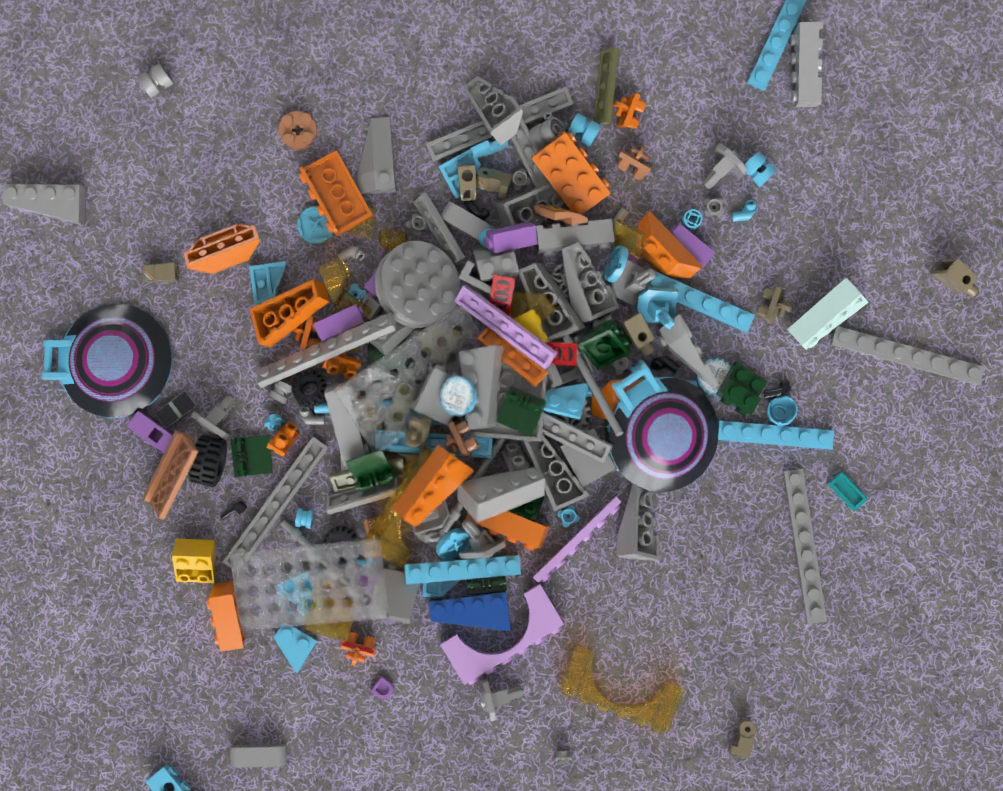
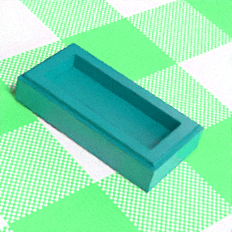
[827,471,868,512]

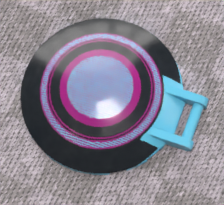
[41,304,173,418]
[608,363,719,492]

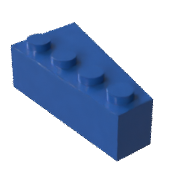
[429,591,511,631]

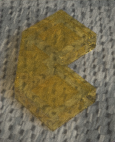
[510,292,556,322]

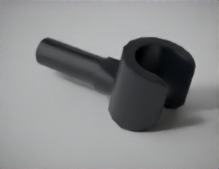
[220,501,247,520]

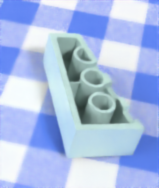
[787,278,868,349]

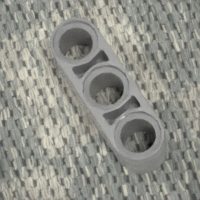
[440,201,495,243]
[230,744,287,768]

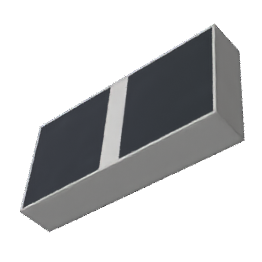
[154,391,197,429]

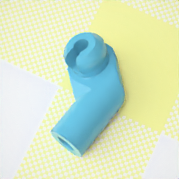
[731,200,757,222]

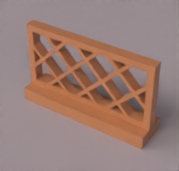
[142,430,198,520]

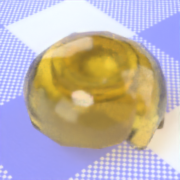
[379,229,408,251]

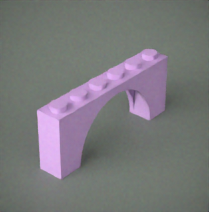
[440,583,564,685]

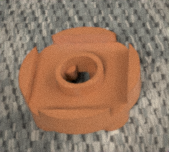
[279,111,317,150]

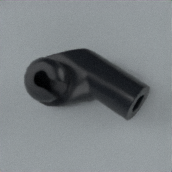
[463,200,490,221]
[651,356,680,374]
[764,380,791,400]

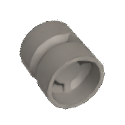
[137,63,174,98]
[529,117,566,150]

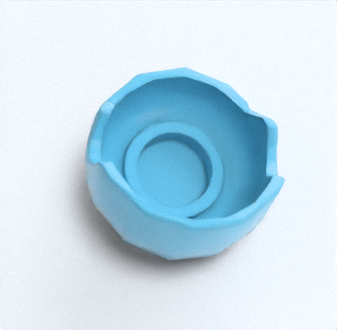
[767,396,798,426]

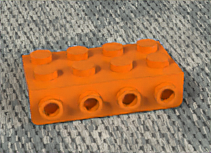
[531,130,611,215]
[298,150,373,237]

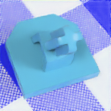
[636,287,678,329]

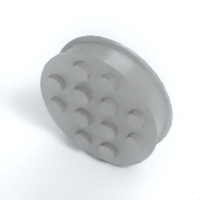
[374,241,460,328]

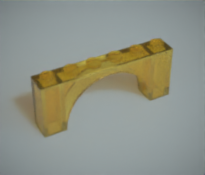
[361,446,433,567]
[558,644,685,734]

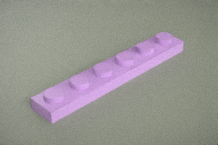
[454,285,557,369]
[533,496,621,583]

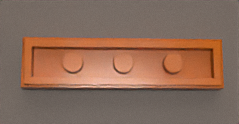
[477,327,548,387]

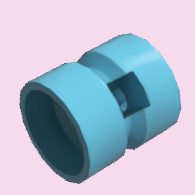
[567,113,601,147]
[744,151,777,187]

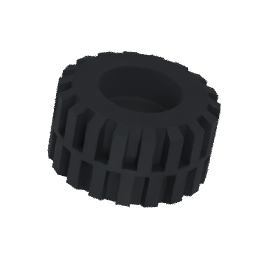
[189,435,227,487]

